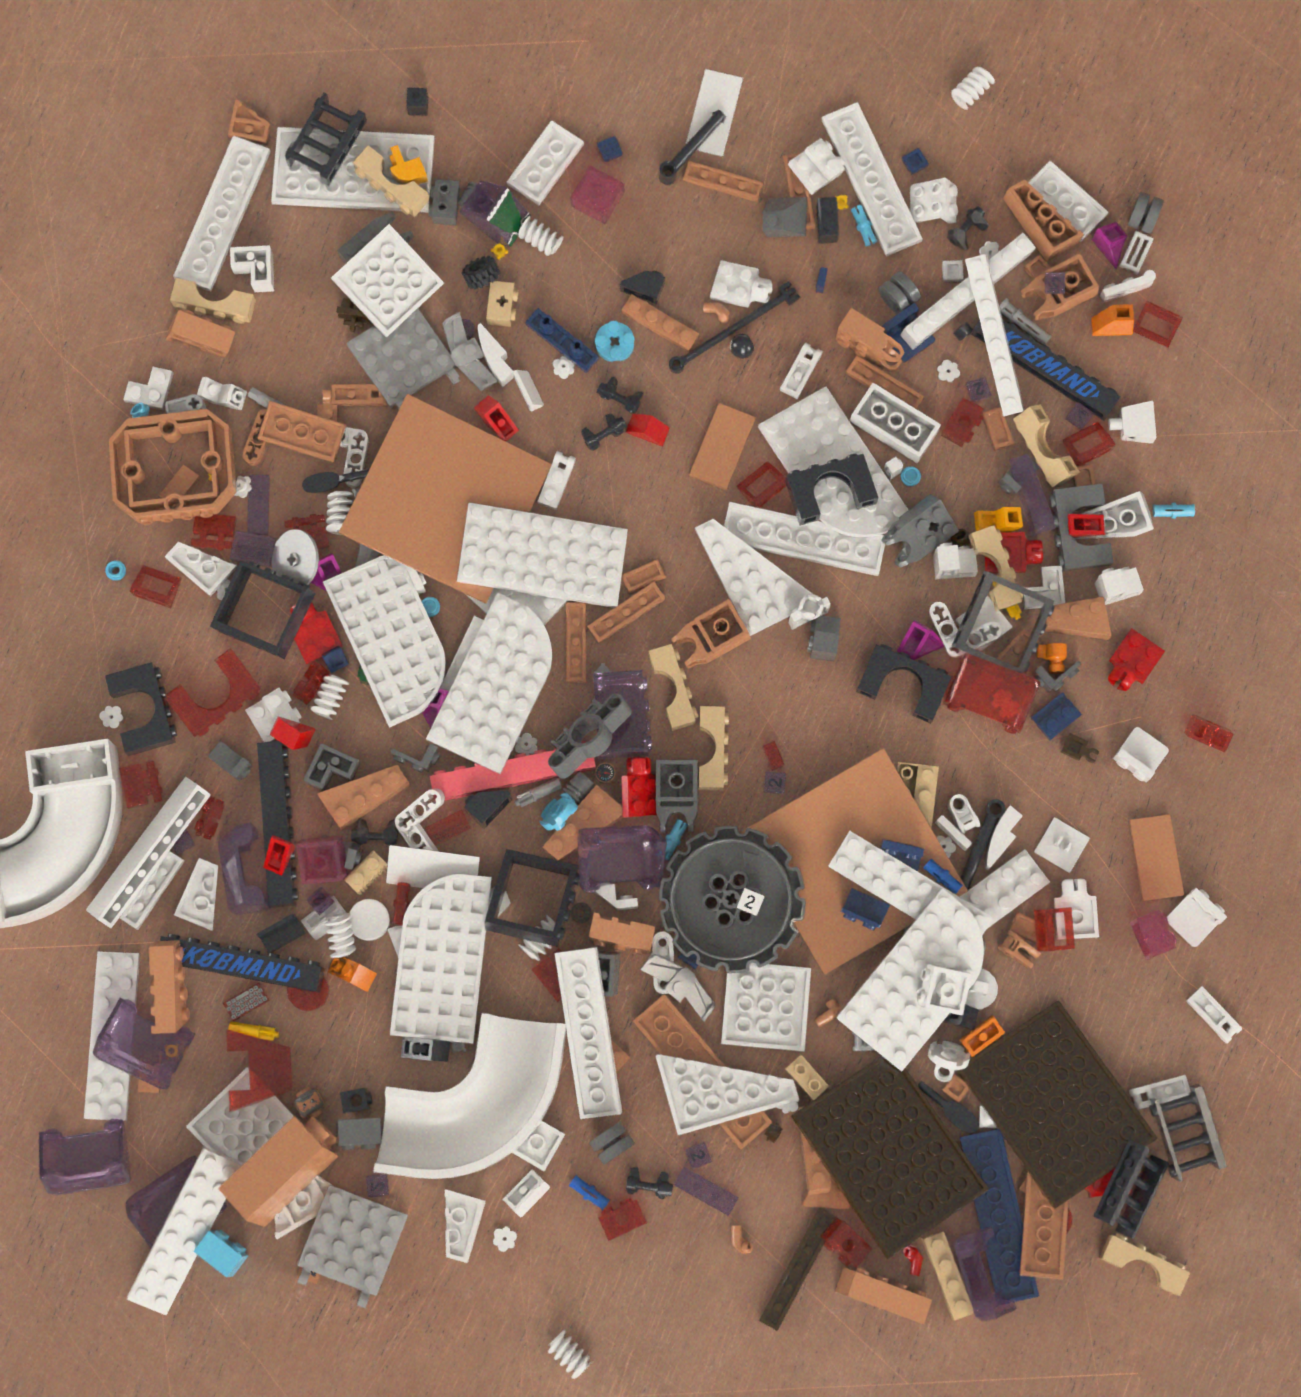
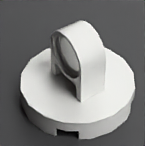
[965,968,998,1010]
[928,1041,970,1082]

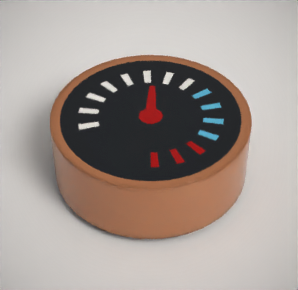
[595,763,616,784]

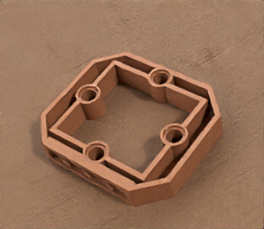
[109,409,237,525]

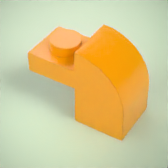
[389,145,428,185]
[974,507,1023,532]

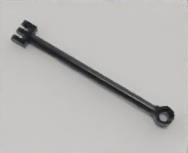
[669,281,801,374]

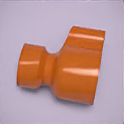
[1037,643,1067,674]

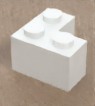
[230,245,274,292]
[933,543,978,580]
[1094,567,1144,605]

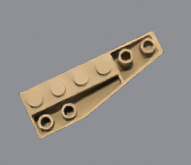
[897,762,939,828]

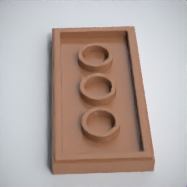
[257,401,347,463]
[689,403,756,491]
[1129,814,1184,902]

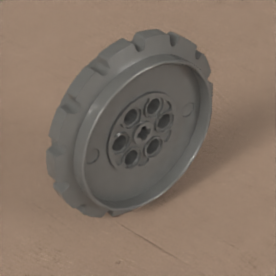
[659,826,806,973]

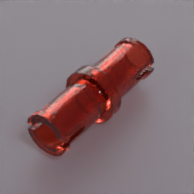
[392,882,411,926]

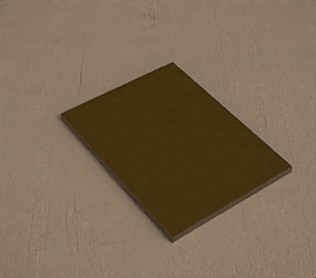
[957,1000,1158,1210]
[791,1056,989,1260]

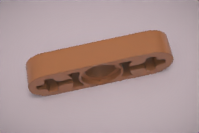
[242,409,267,466]

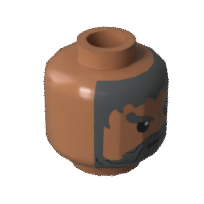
[294,1087,325,1118]

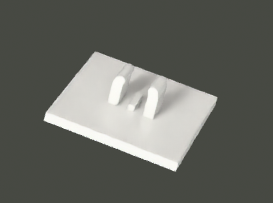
[1034,817,1090,873]

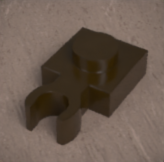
[1061,733,1099,763]

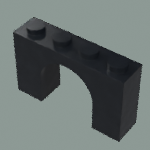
[785,453,879,526]
[856,644,952,724]
[105,662,178,756]

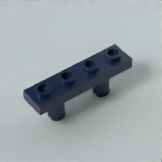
[525,308,599,373]

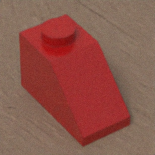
[474,395,519,442]

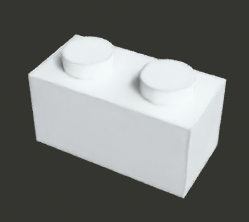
[883,457,903,480]

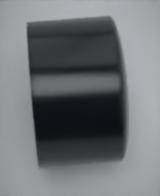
[953,322,973,341]

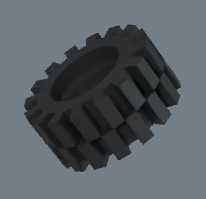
[461,256,500,289]

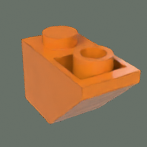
[1091,304,1134,336]
[327,957,377,992]

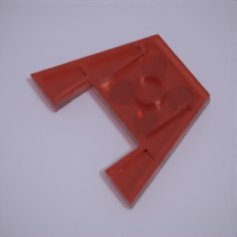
[226,1029,292,1113]

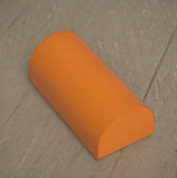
[959,1015,1005,1057]

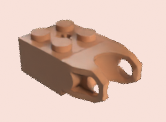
[1020,254,1099,321]
[836,308,905,370]
[671,599,751,668]

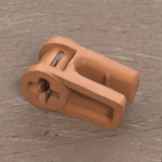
[997,931,1041,969]

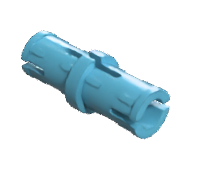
[851,205,877,246]
[1152,503,1195,519]
[658,819,688,861]

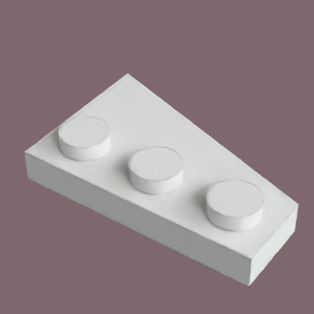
[165,542,237,597]
[174,858,218,931]
[445,1189,486,1263]

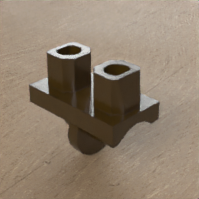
[336,298,373,332]

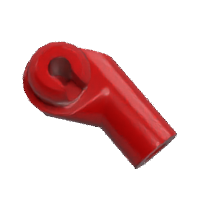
[903,1245,923,1276]

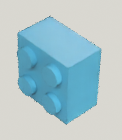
[193,1229,249,1277]

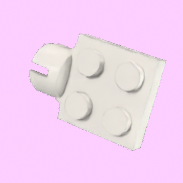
[710,260,772,308]
[788,594,830,630]
[1054,878,1099,940]

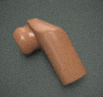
[703,303,730,322]
[815,998,840,1027]
[731,1226,753,1254]

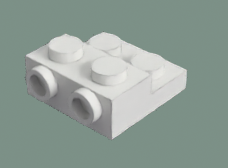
[788,138,845,195]
[245,688,302,742]
[916,964,972,1015]

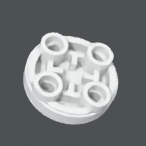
[348,899,390,941]

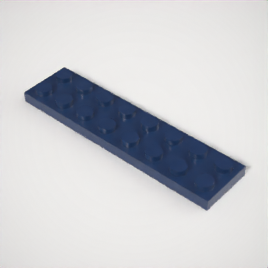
[959,1129,1039,1305]

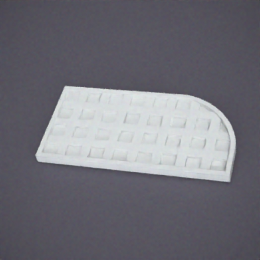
[758,386,908,537]
[323,555,446,728]
[426,593,552,774]
[390,874,492,1044]
[836,888,984,1071]

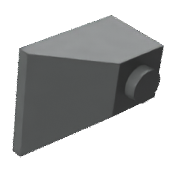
[762,197,808,237]

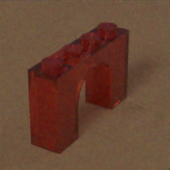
[164,648,261,737]

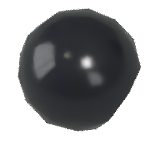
[730,333,755,359]

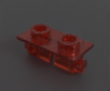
[292,662,330,705]
[194,797,225,840]

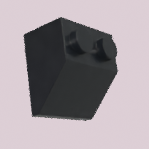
[464,791,512,829]

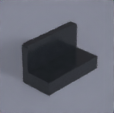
[257,914,306,953]

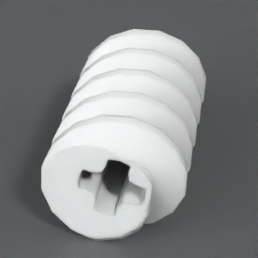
[951,67,995,110]
[518,216,564,256]
[326,491,353,535]
[311,674,349,720]
[324,912,356,958]
[518,915,555,961]
[548,1330,593,1379]

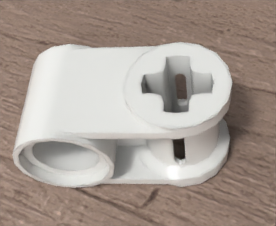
[947,794,980,835]

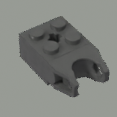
[337,211,414,264]
[881,494,959,567]
[656,760,699,832]

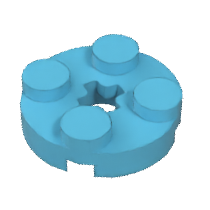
[595,321,634,362]
[540,793,578,831]

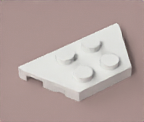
[274,1176,335,1239]

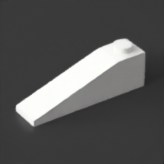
[1068,491,1154,539]

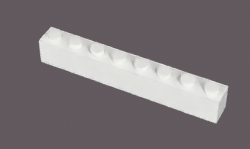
[900,233,1036,350]
[965,254,1025,416]
[86,777,211,928]

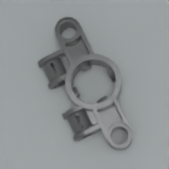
[548,694,632,778]

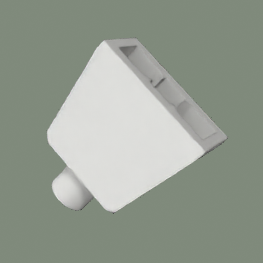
[1108,401,1156,443]

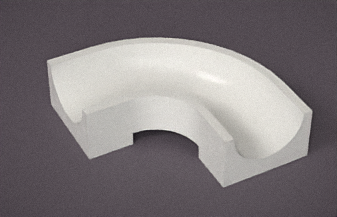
[0,739,123,928]
[374,1013,567,1179]

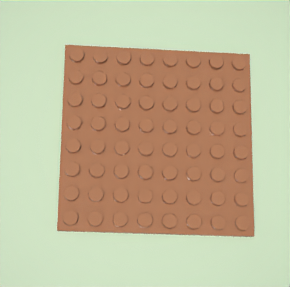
[338,394,552,604]
[741,748,968,975]

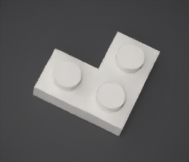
[123,367,173,410]
[1023,566,1065,609]

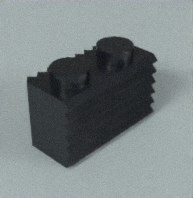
[817,197,839,244]

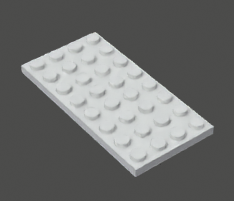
[271,127,435,212]
[457,503,628,608]

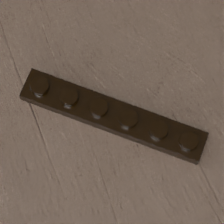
[759,1207,838,1331]

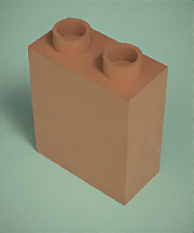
[218,1116,339,1227]

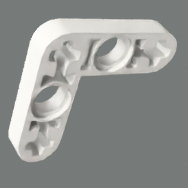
[340,427,369,488]
[929,602,1002,658]
[395,788,445,852]

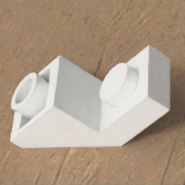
[197,377,247,410]
[594,881,638,911]

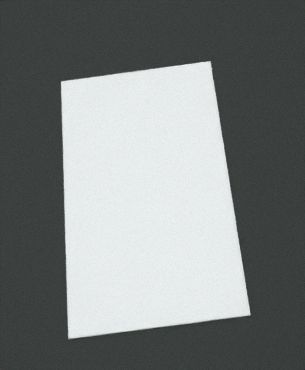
[686,69,743,156]
[386,845,480,888]

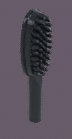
[302,469,370,493]
[918,1080,979,1133]

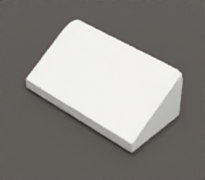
[513,370,544,411]
[301,896,346,940]
[503,1169,550,1217]

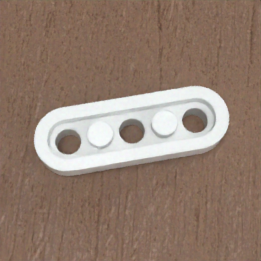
[652,932,674,995]

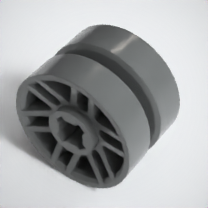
[1127,192,1164,234]
[878,271,921,314]
[589,1122,635,1165]

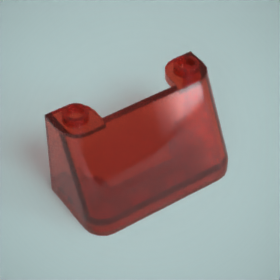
[943,653,1040,734]

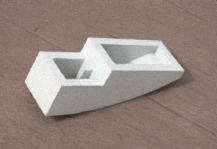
[478,323,514,387]
[984,805,1023,870]

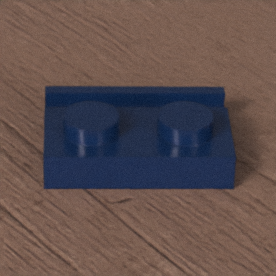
[1031,692,1082,741]

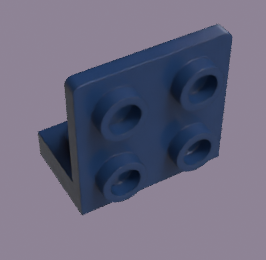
[882,303,935,363]
[880,839,924,872]
[841,888,890,931]

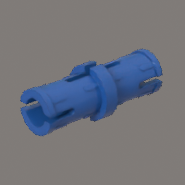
[923,858,963,894]
[569,1175,610,1211]

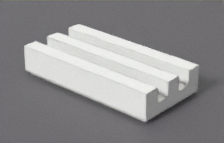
[1119,231,1154,275]
[935,816,972,851]

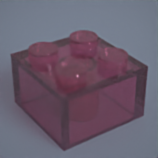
[570,165,625,224]
[296,836,348,885]
[1129,909,1177,961]

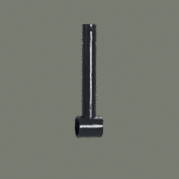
[659,110,726,185]
[960,799,1005,890]

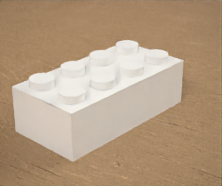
[850,383,941,464]

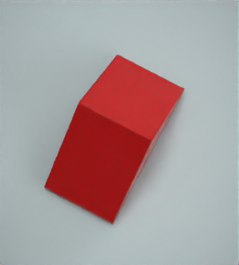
[626,414,670,447]
[1068,514,1105,538]
[270,716,316,750]
[263,835,295,876]

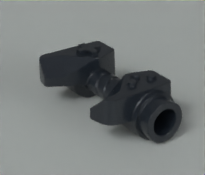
[947,206,989,250]
[596,377,644,414]
[581,414,627,451]
[351,818,398,846]
[626,1167,673,1199]

